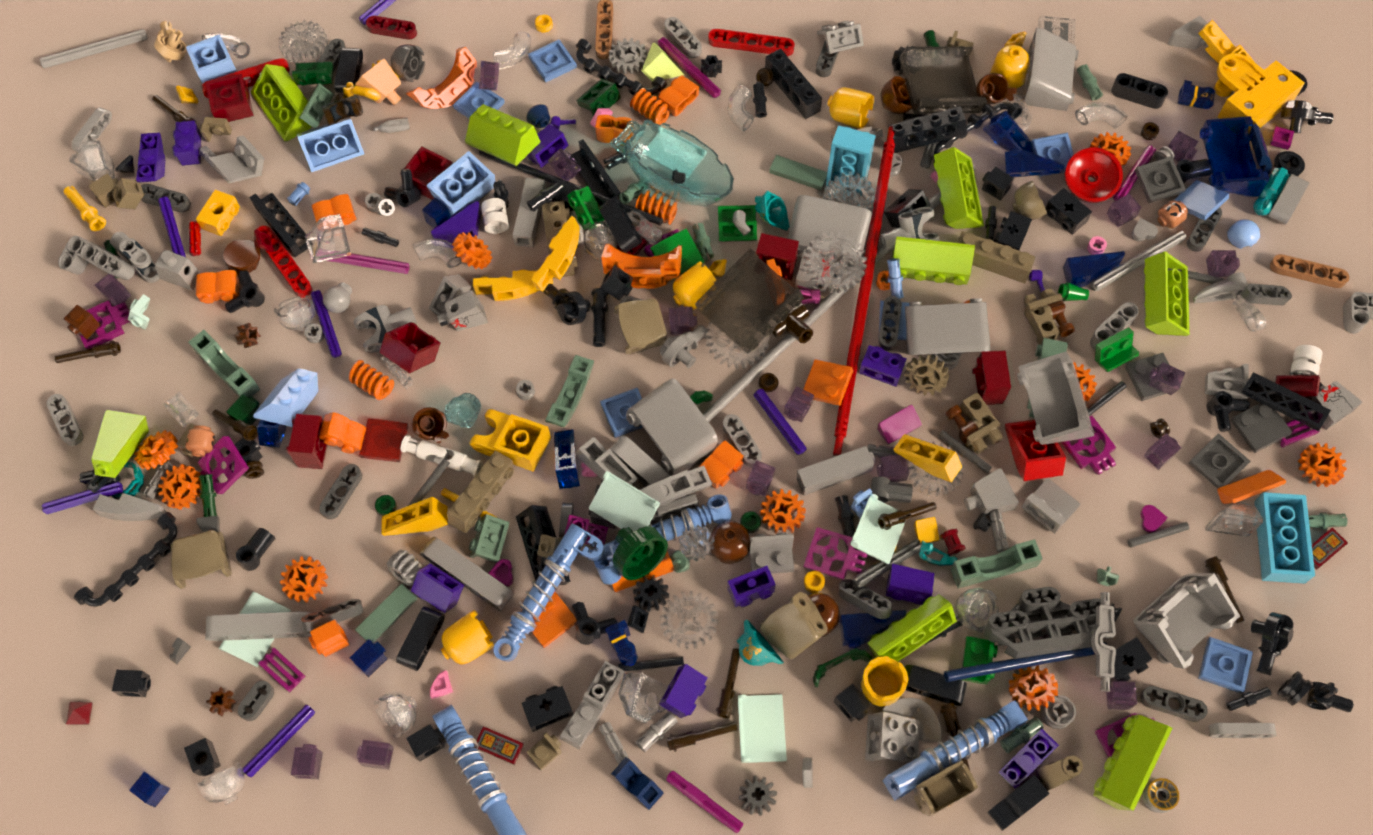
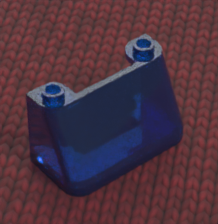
[1200,116,1269,197]

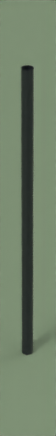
[479,150,663,226]

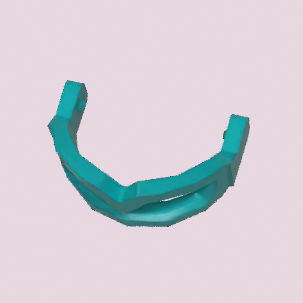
[112,462,144,499]
[919,540,958,566]

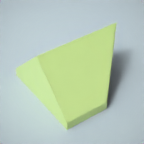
[641,42,684,81]

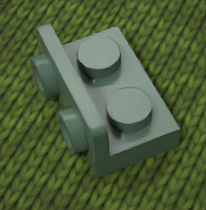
[469,514,510,563]

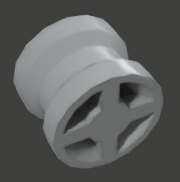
[890,153,902,177]

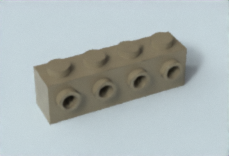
[542,201,578,278]
[957,231,1036,284]
[447,450,514,534]

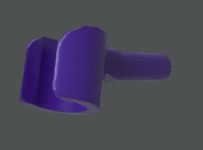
[550,116,576,129]
[1029,270,1045,292]

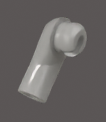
[733,210,751,236]

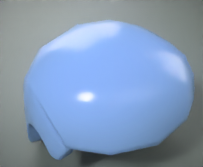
[1227,219,1260,249]

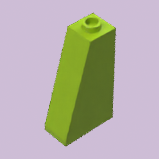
[91,410,149,478]

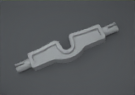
[1091,592,1116,692]

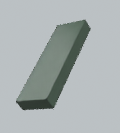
[300,83,334,129]
[769,155,827,190]
[355,584,418,645]

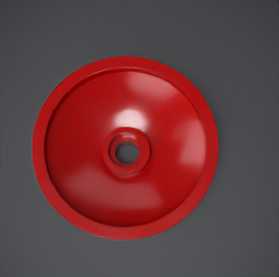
[1065,147,1123,203]

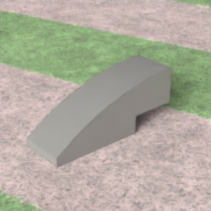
[576,437,638,485]
[93,493,167,521]

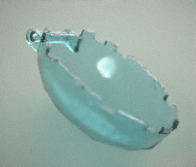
[610,120,734,207]

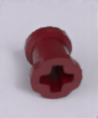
[940,528,966,556]

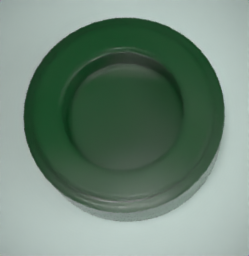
[375,495,397,516]
[740,511,761,533]

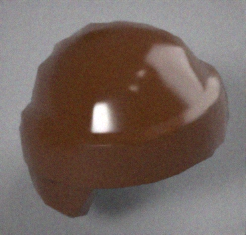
[977,73,1017,104]
[412,407,449,444]

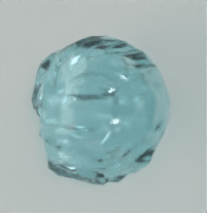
[445,393,481,428]

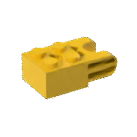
[469,409,551,472]

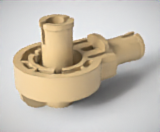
[154,21,187,63]

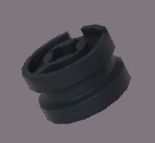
[1277,671,1313,706]

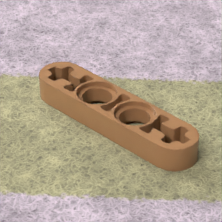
[595,0,614,60]
[1270,254,1350,288]

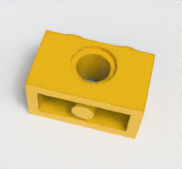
[196,189,240,236]

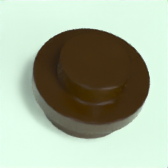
[756,68,774,86]
[758,373,778,392]

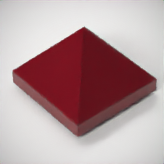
[254,229,274,252]
[66,702,93,725]

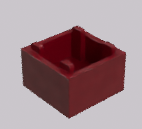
[206,74,254,122]
[400,146,453,201]
[754,233,799,280]
[379,322,441,374]
[972,350,1011,405]
[286,414,327,469]

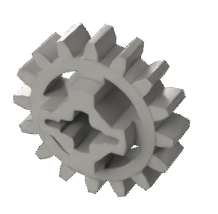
[609,38,647,74]

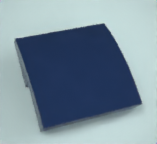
[1249,124,1272,175]

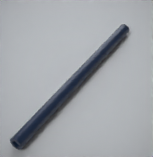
[944,642,1107,682]

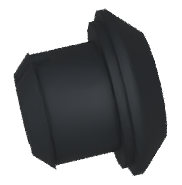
[671,169,686,186]
[973,513,992,532]

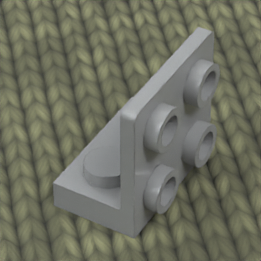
[817,21,864,54]
[209,136,264,183]
[1022,478,1080,534]
[749,532,794,574]
[865,711,920,764]

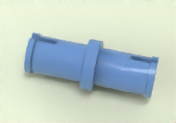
[887,258,904,299]

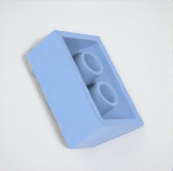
[297,117,364,172]
[427,151,496,217]
[254,368,318,427]

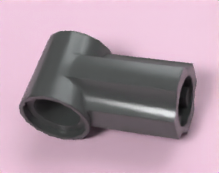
[871,477,913,503]

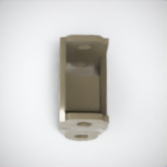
[614,298,667,355]
[171,530,232,589]
[760,592,828,659]
[914,761,978,816]

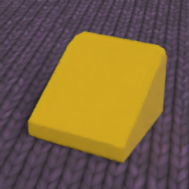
[913,517,940,543]

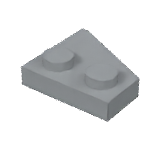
[1205,364,1249,400]

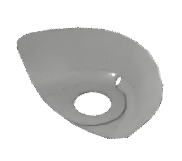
[882,697,941,742]

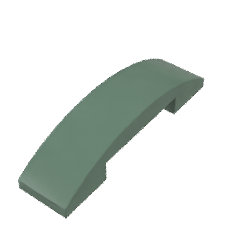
[545,355,594,428]

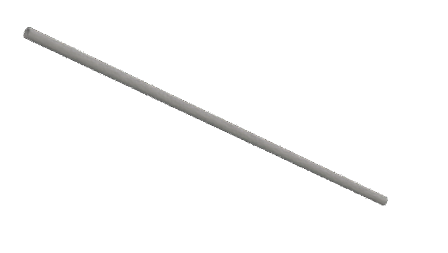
[703,165,975,422]

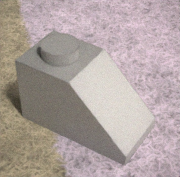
[1168,16,1207,49]
[429,274,472,316]

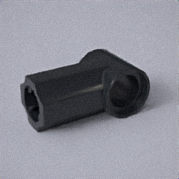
[1176,159,1213,183]
[236,528,276,571]

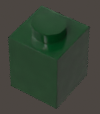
[226,394,260,425]

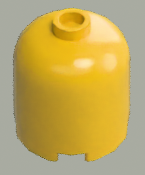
[990,45,1030,89]
[827,87,874,128]
[672,261,722,310]
[441,610,495,665]
[861,656,908,707]

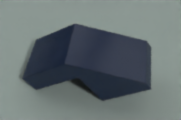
[611,757,664,810]

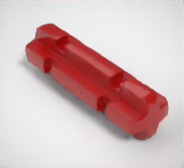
[189,221,201,256]

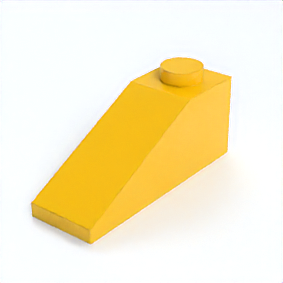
[893,434,962,482]
[381,496,448,536]

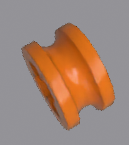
[876,271,891,291]

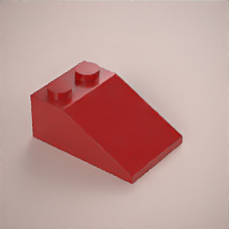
[1004,420,1066,481]

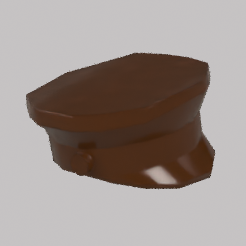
[222,240,261,274]

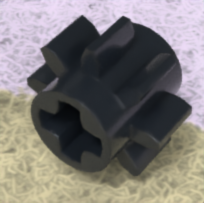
[701,55,722,78]

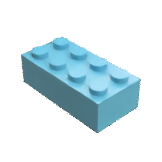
[825,125,876,197]
[1254,492,1315,584]

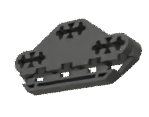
[984,587,1101,659]

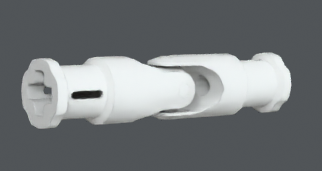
[400,435,483,477]

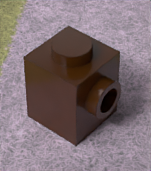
[63,305,101,339]

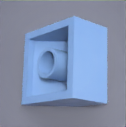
[186,34,237,84]

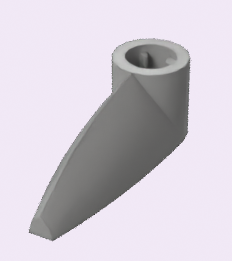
[1193,272,1248,303]

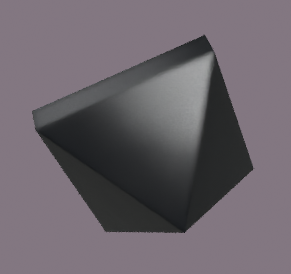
[115,155,134,173]
[627,605,649,633]

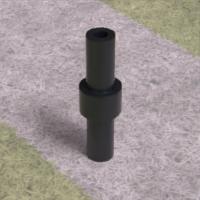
[985,206,997,241]
[362,228,399,247]
[1226,687,1272,711]

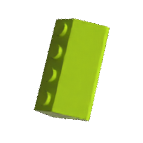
[251,64,312,141]
[465,104,541,166]
[934,147,984,229]
[891,236,975,285]
[1144,251,1190,336]
[867,594,957,662]
[1093,715,1173,811]

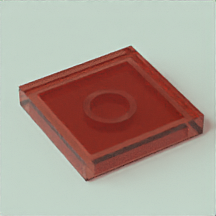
[359,418,409,463]

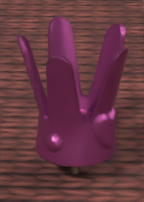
[796,285,825,304]

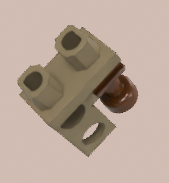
[1024,288,1075,345]
[945,392,1003,455]

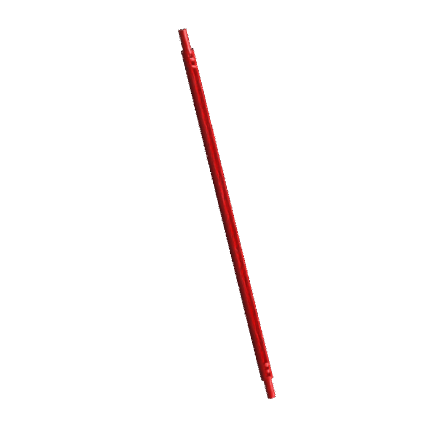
[833,126,895,456]

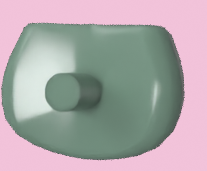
[670,550,690,573]
[1097,566,1119,586]

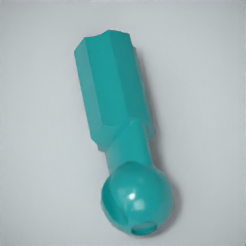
[1253,167,1290,216]

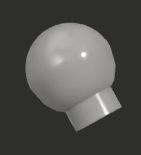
[323,282,352,313]

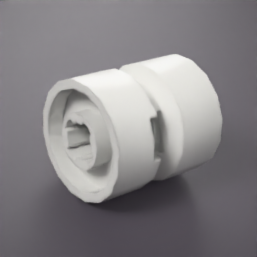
[481,198,509,234]
[1290,345,1323,375]

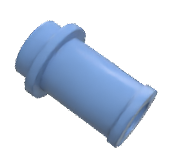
[287,182,310,206]

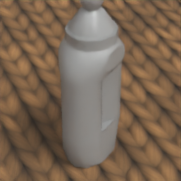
[374,118,410,133]

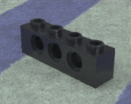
[765,48,822,119]
[888,106,967,153]

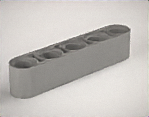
[420,536,514,611]
[205,612,314,641]

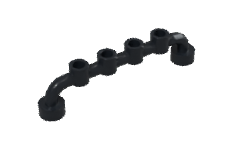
[576,38,667,96]
[933,102,1023,162]
[74,512,178,607]

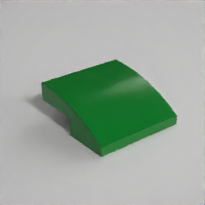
[718,205,757,242]
[650,228,705,282]

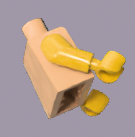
[343,59,402,105]

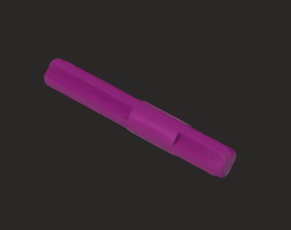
[1113,145,1156,203]
[666,771,743,833]

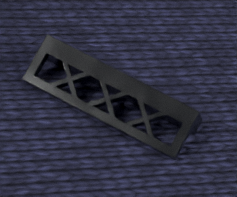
[568,139,621,206]
[249,193,314,257]
[1241,372,1331,431]
[516,505,571,585]

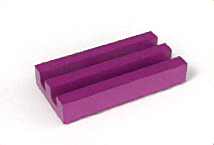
[1280,420,1320,448]
[258,648,306,693]

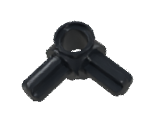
[384,169,421,207]
[225,270,265,313]
[1206,391,1250,432]
[79,469,121,493]
[572,601,618,645]
[1306,682,1354,712]

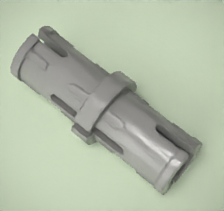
[636,711,678,752]

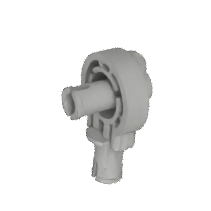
[660,325,708,368]

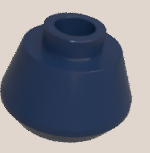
[526,104,550,128]

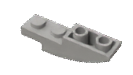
[640,466,712,507]
[560,661,624,750]

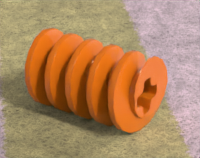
[630,88,670,126]
[635,190,677,225]
[349,360,394,400]

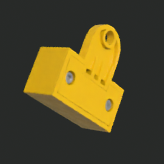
[1216,53,1305,140]

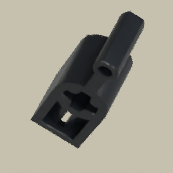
[987,775,1050,831]

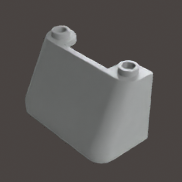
[1023,27,1079,111]
[787,195,872,268]
[905,298,990,355]
[1017,351,1094,445]
[626,379,718,476]
[1133,573,1240,669]

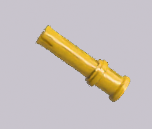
[63,186,106,231]

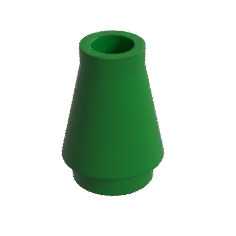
[1058,282,1089,301]

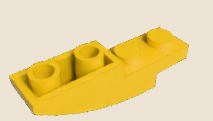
[1198,20,1254,67]
[531,216,580,292]
[473,269,553,301]

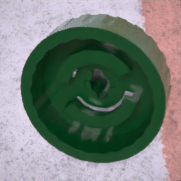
[612,526,668,580]

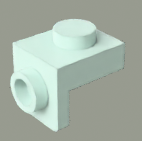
[128,294,150,330]

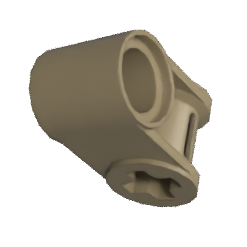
[1036,756,1083,791]

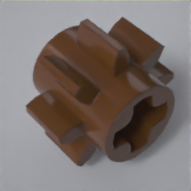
[234,323,261,348]
[206,687,237,717]

